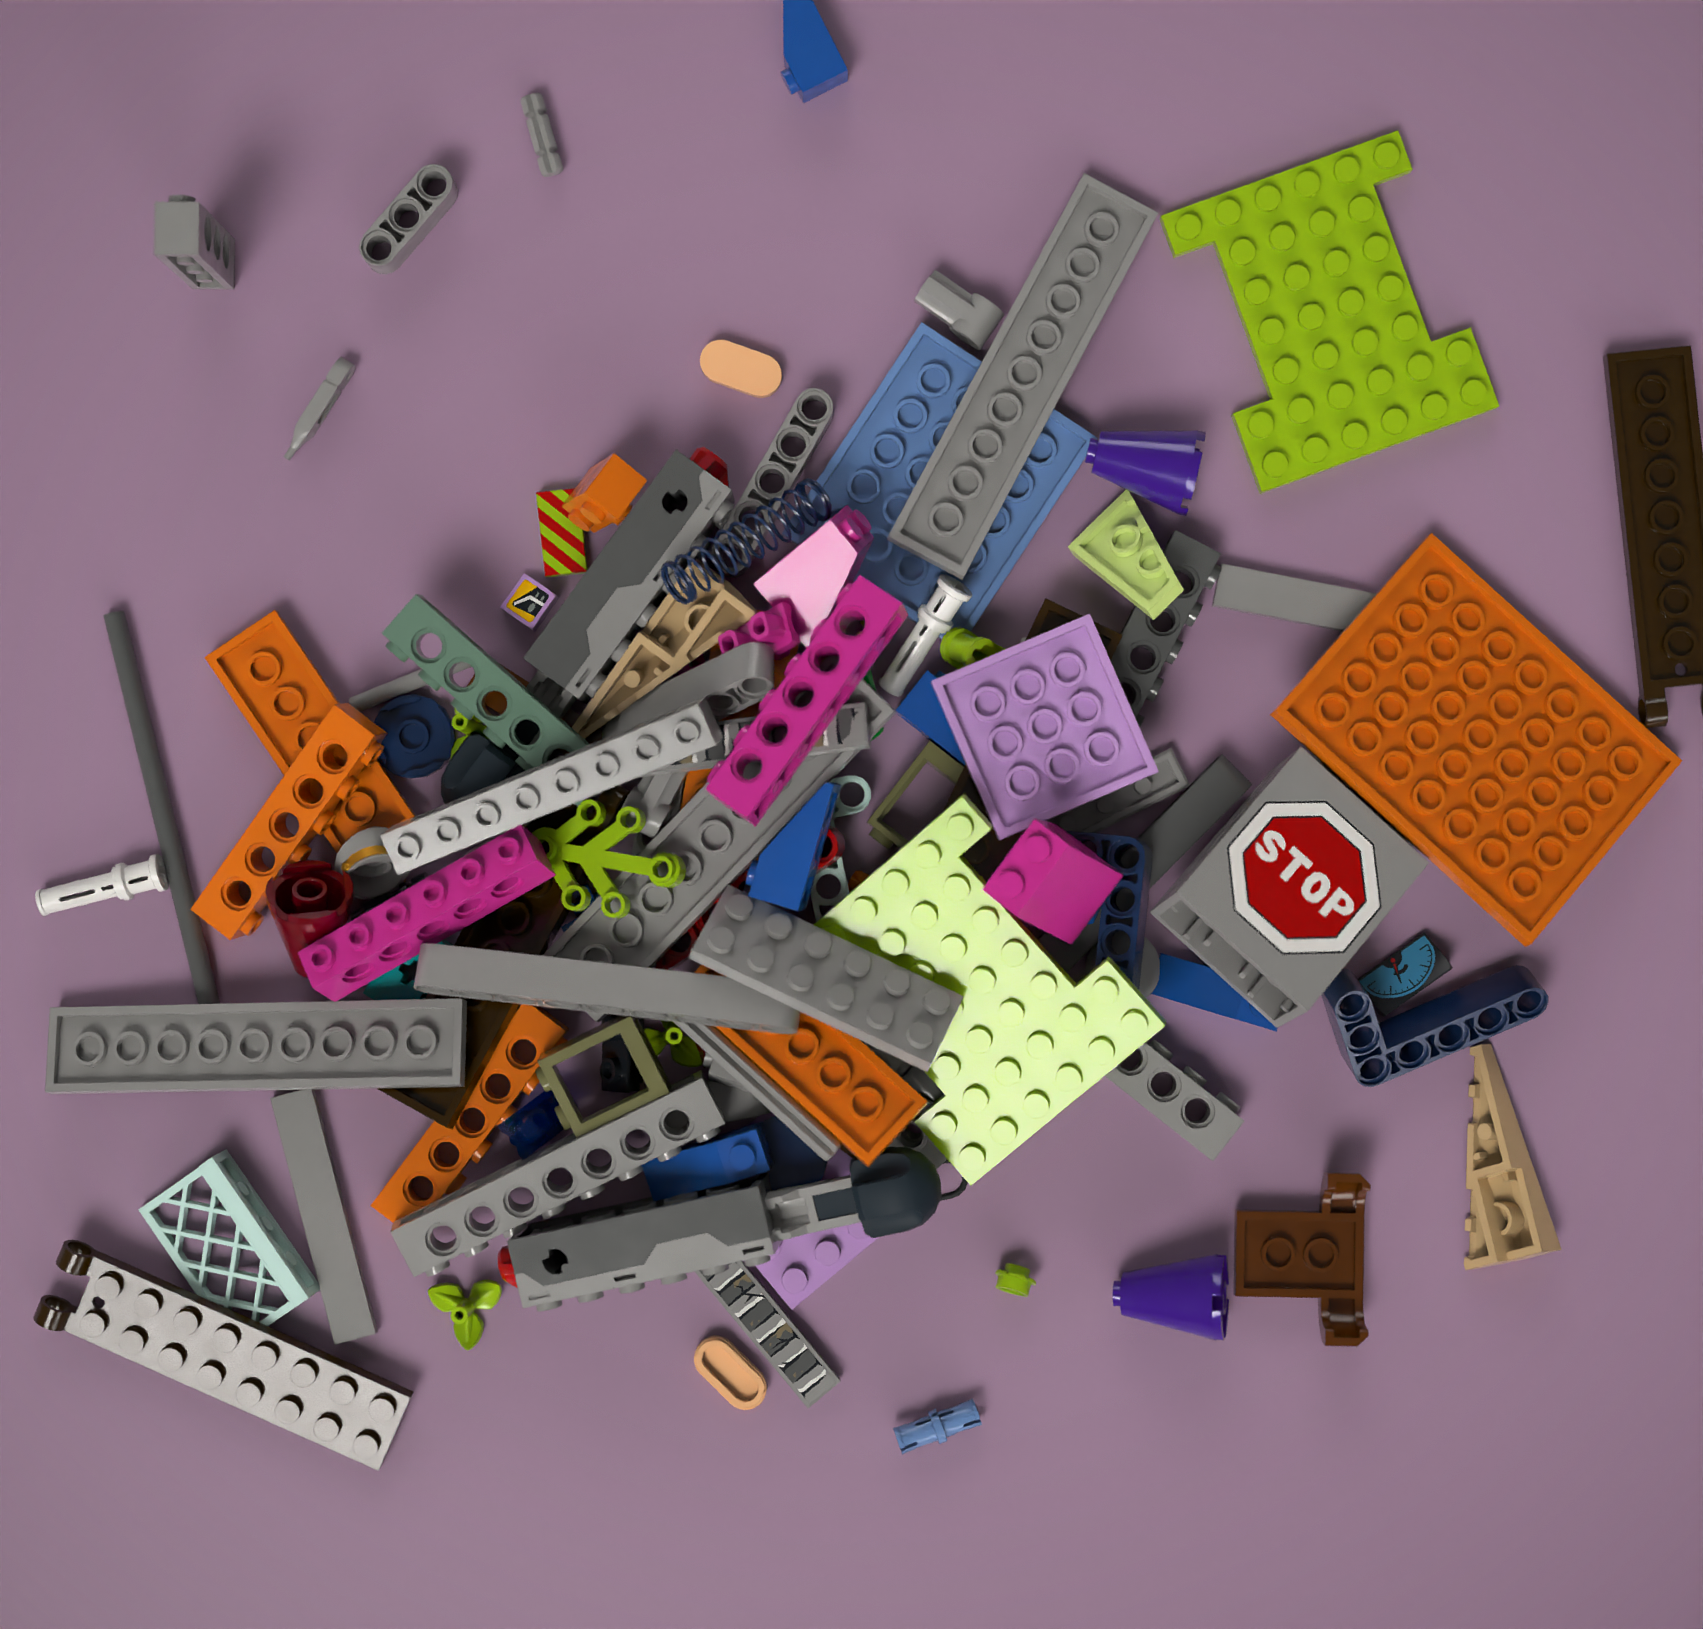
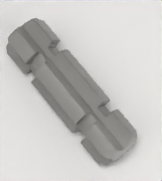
[520,93,563,177]

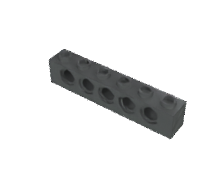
[1111,530,1222,727]

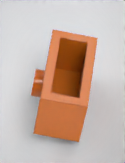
[561,453,648,533]

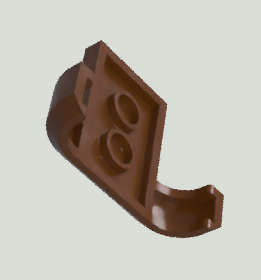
[1233,1172,1371,1347]

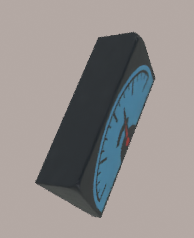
[1358,932,1453,1016]

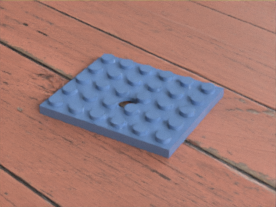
[782,322,1098,640]

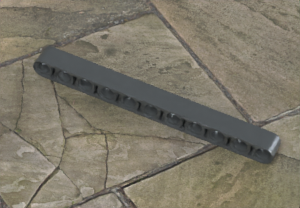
[901,754,1252,1103]

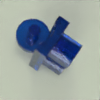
[498,1090,578,1160]

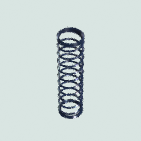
[661,478,832,605]

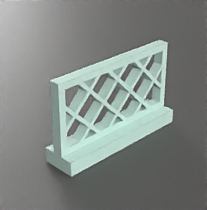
[138,1149,320,1326]

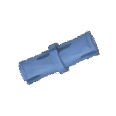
[893,1399,982,1455]

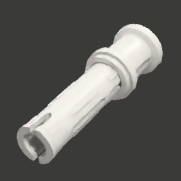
[878,574,973,697]
[35,854,169,916]

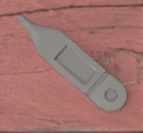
[284,357,356,461]

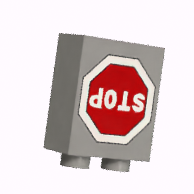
[1150,747,1429,1028]

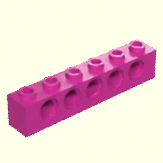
[705,575,908,827]
[298,825,556,1002]

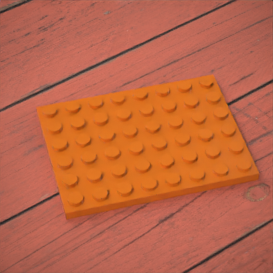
[1270,533,1682,947]

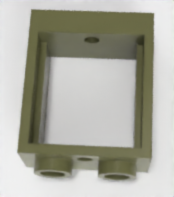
[867,741,964,850]
[535,1015,671,1138]

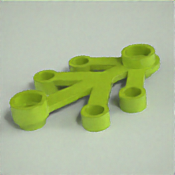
[532,799,686,919]

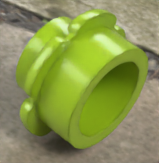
[995,1263,1036,1297]

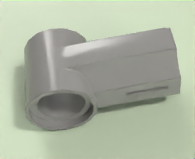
[914,270,1004,350]
[621,771,689,839]

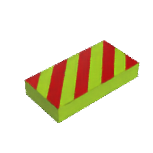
[536,488,588,578]

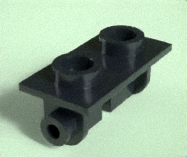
[600,1014,645,1093]

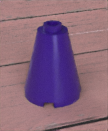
[1085,430,1206,516]
[1113,1254,1229,1341]

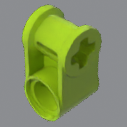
[940,626,1005,669]

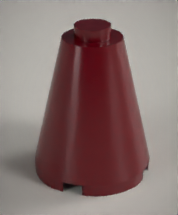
[266,860,354,978]

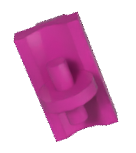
[718,602,801,660]

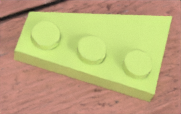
[1068,490,1184,620]

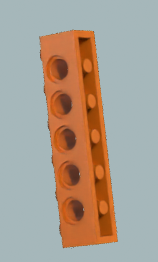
[190,703,388,940]
[370,1004,569,1223]

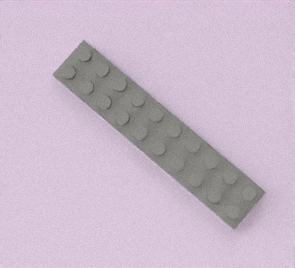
[887,173,1158,580]
[542,655,897,1022]
[45,998,467,1094]

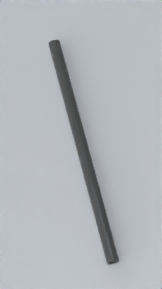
[103,611,220,1004]

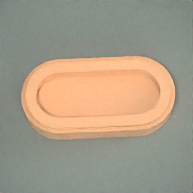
[700,340,782,398]
[694,1335,767,1410]

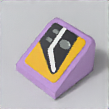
[500,573,559,632]

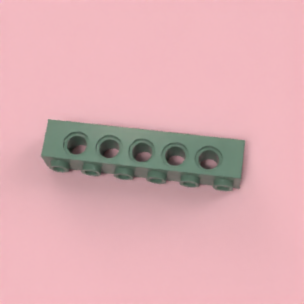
[382,594,590,806]

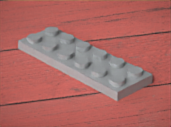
[689,885,964,1072]

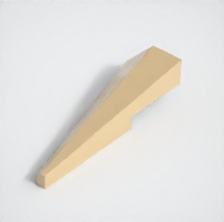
[572,559,757,739]
[1464,1044,1562,1270]

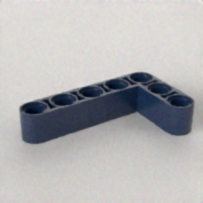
[1065,830,1153,990]
[1321,965,1549,1087]

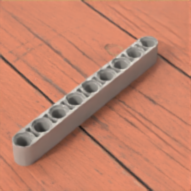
[414,943,800,1034]

